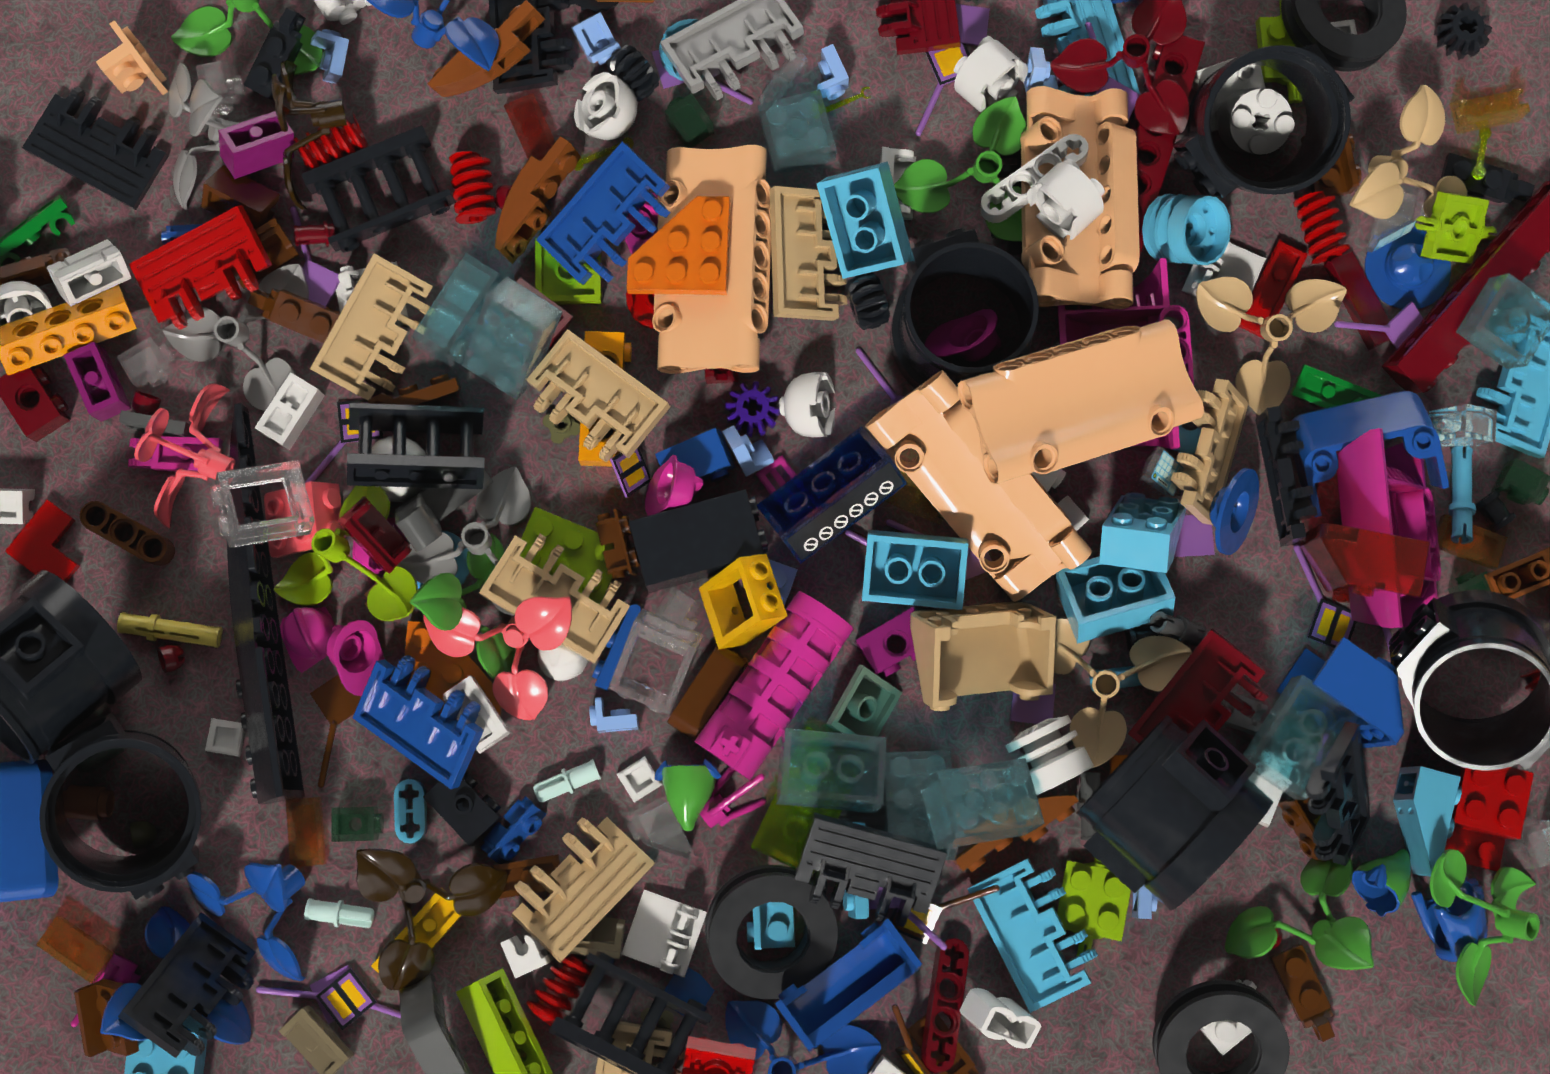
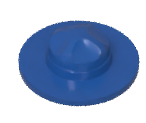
[1365,226,1451,309]
[1209,468,1259,555]

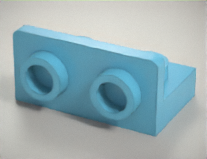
[747,902,795,950]

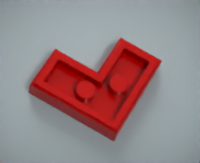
[5,499,80,583]

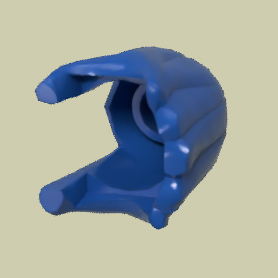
[1411,876,1488,962]

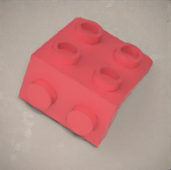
[264,481,345,558]

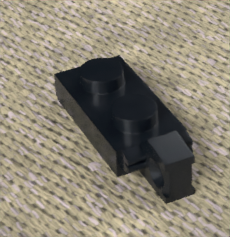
[243,8,306,101]
[1440,153,1535,203]

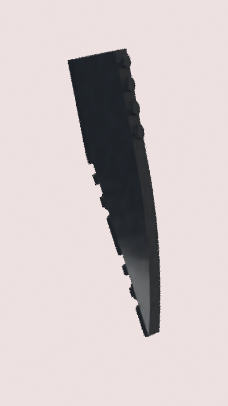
[227,403,305,804]

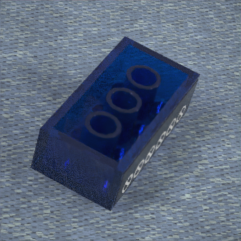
[757,426,908,564]

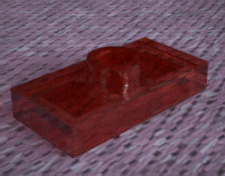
[504,93,555,161]

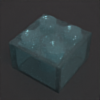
[757,89,837,177]
[1456,273,1550,369]

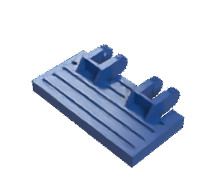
[536,142,671,285]
[353,655,484,789]

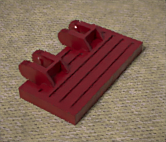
[876,0,961,55]
[1128,628,1269,743]

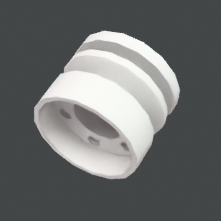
[1005,715,1094,797]

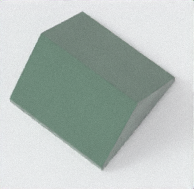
[825,664,902,750]

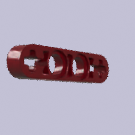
[921,938,969,1073]

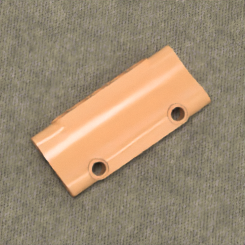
[1020,86,1140,309]
[652,145,771,374]
[957,320,1204,484]
[865,370,1092,602]

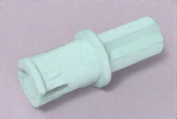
[533,759,601,802]
[304,898,375,928]

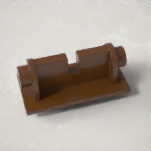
[595,509,640,580]
[1278,790,1322,860]

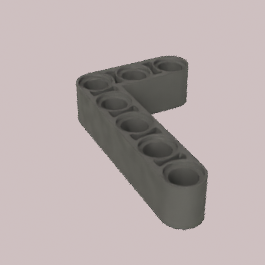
[395,455,493,552]
[399,974,473,1074]

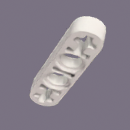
[981,134,1089,223]

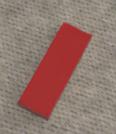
[1239,239,1308,339]

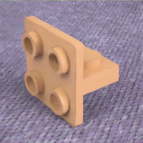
[96,20,168,95]

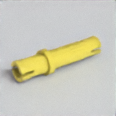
[117,612,223,648]

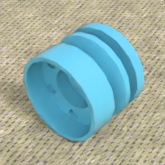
[1142,194,1231,265]

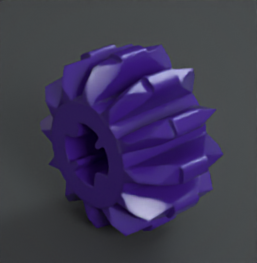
[725,381,780,438]

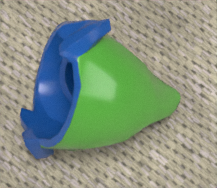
[655,759,721,831]
[1352,849,1411,917]

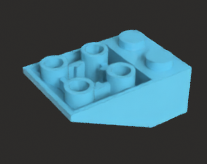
[1099,493,1186,573]
[1393,766,1462,877]

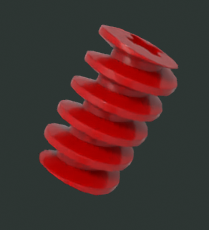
[294,113,368,169]
[449,151,496,224]
[1293,191,1351,264]
[526,954,593,1026]

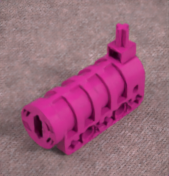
[694,591,854,781]

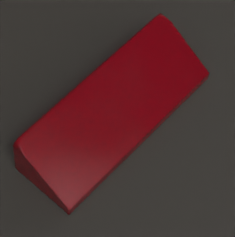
[1324,251,1390,351]

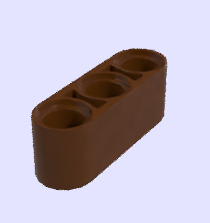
[80,501,175,566]
[667,646,748,741]

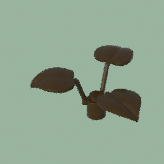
[272,61,347,210]
[356,849,507,990]

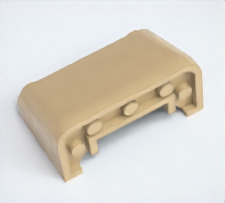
[910,602,1056,711]

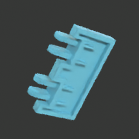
[1035,0,1141,96]
[1471,313,1550,458]
[967,858,1098,1013]

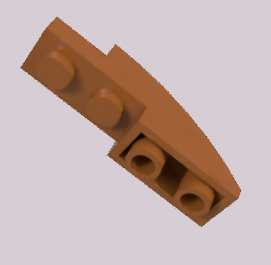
[427,0,545,97]
[495,136,581,264]
[1484,547,1550,599]
[952,795,1079,872]

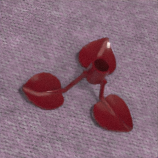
[1050,0,1189,135]

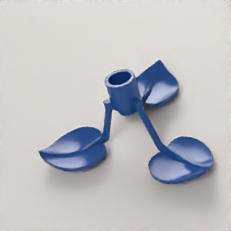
[367,0,499,71]
[186,863,306,981]
[100,906,251,1045]
[725,1001,881,1074]

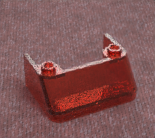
[1300,523,1430,603]

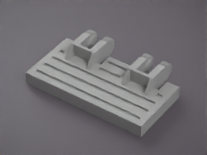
[660,0,804,101]

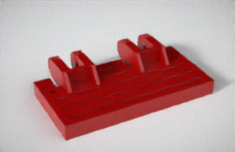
[129,205,272,330]

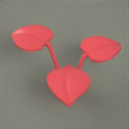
[134,383,236,528]
[423,596,572,721]

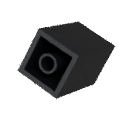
[629,489,768,593]

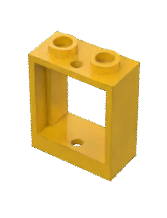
[699,554,788,650]

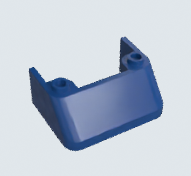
[1292,391,1449,517]
[1276,637,1404,748]
[0,759,59,903]
[775,919,922,1053]

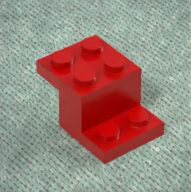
[1445,767,1534,872]
[682,1036,756,1074]

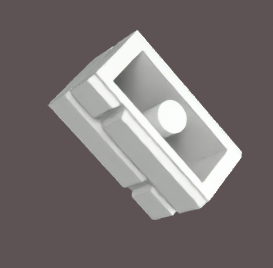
[47,239,131,306]

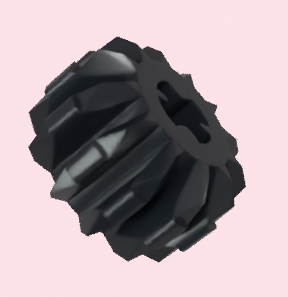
[1433,2,1493,60]
[606,45,659,102]
[846,272,890,330]

